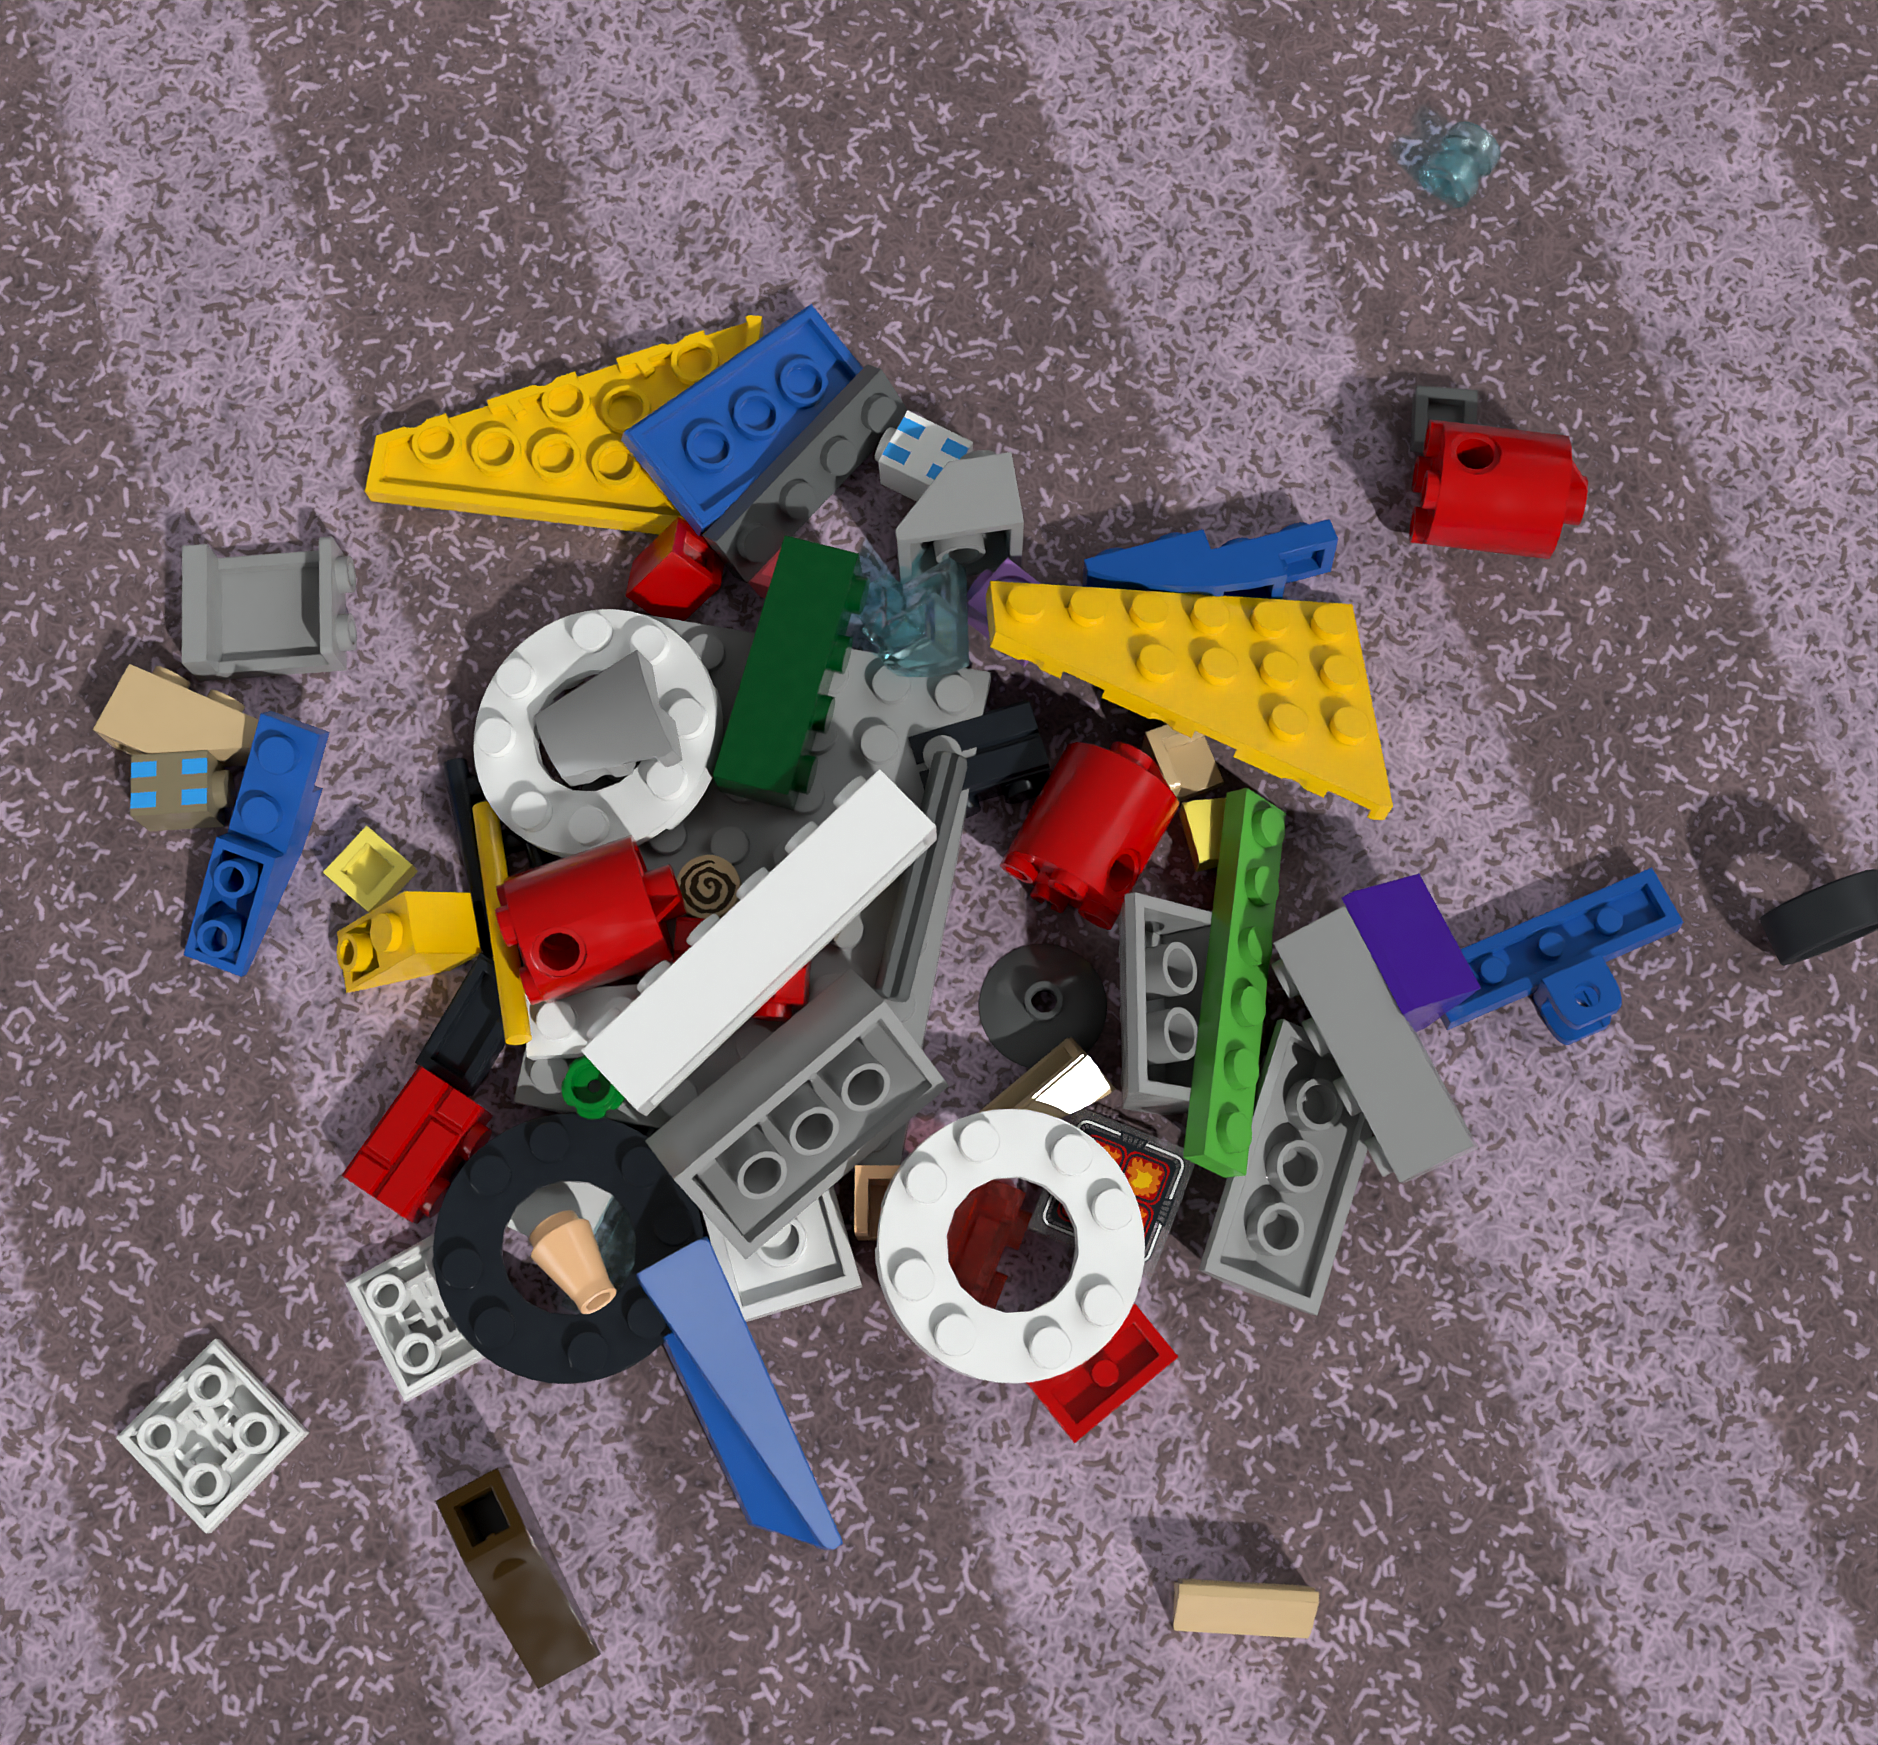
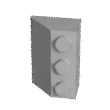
[1119,892,1212,1115]

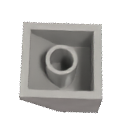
[895,450,1024,586]

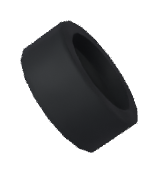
[1759,869,1878,966]

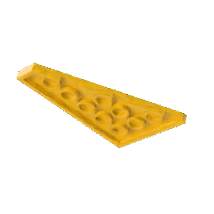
[365,315,764,535]
[985,581,1393,820]

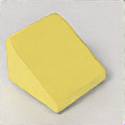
[1179,798,1226,872]

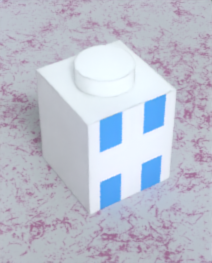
[875,410,973,501]

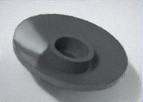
[979,943,1107,1068]

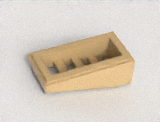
[978,1037,1116,1119]

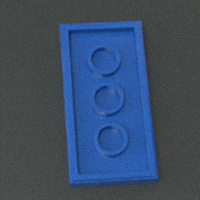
[621,304,863,536]

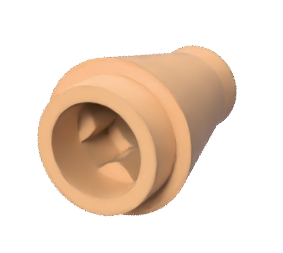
[529,1210,616,1314]

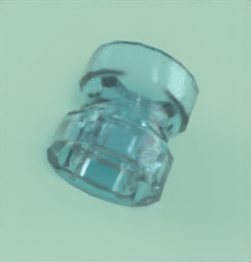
[1418,121,1502,208]

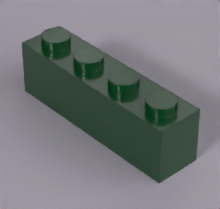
[713,535,870,811]

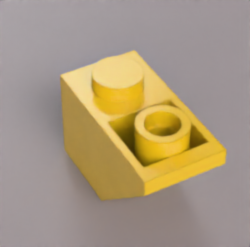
[336,891,481,993]

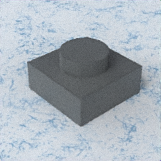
[1410,386,1478,453]

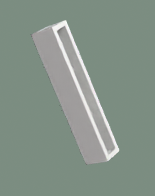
[581,769,937,1116]

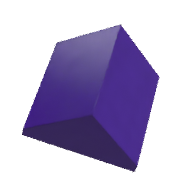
[1341,873,1481,1032]

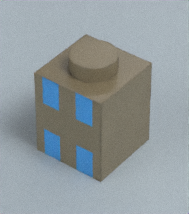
[130,750,235,832]

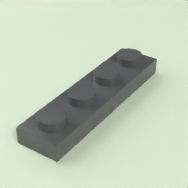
[702,364,908,583]

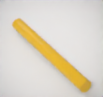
[472,801,532,1045]

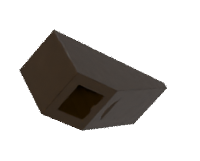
[435,1467,601,1689]

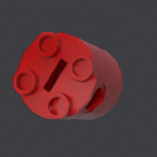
[1409,419,1588,559]
[1000,742,1179,930]
[495,835,687,1005]

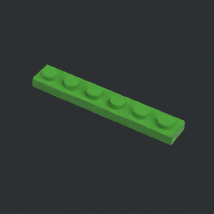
[1183,788,1286,1178]

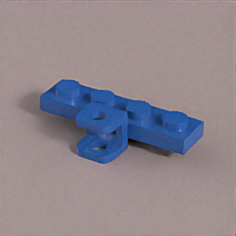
[1440,867,1684,1045]

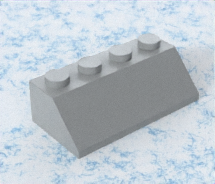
[1271,905,1478,1183]
[645,968,949,1260]

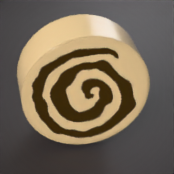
[677,855,742,919]

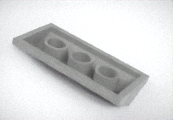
[1199,1019,1373,1315]

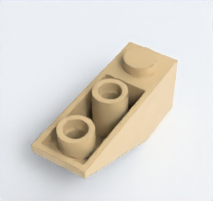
[93,664,259,767]

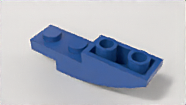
[1083,519,1338,599]
[184,711,330,977]

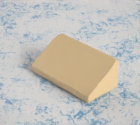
[1173,1578,1319,1639]

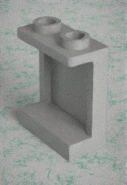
[182,537,357,681]

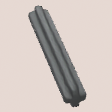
[874,751,967,1002]

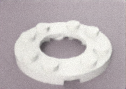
[474,609,723,858]
[875,1109,1145,1383]

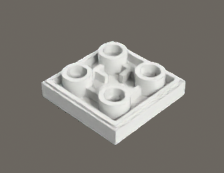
[345,1234,485,1401]
[116,1339,310,1533]

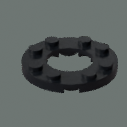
[433,1113,703,1384]

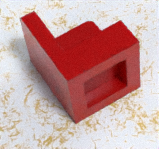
[625,516,724,621]

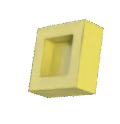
[323,825,418,913]

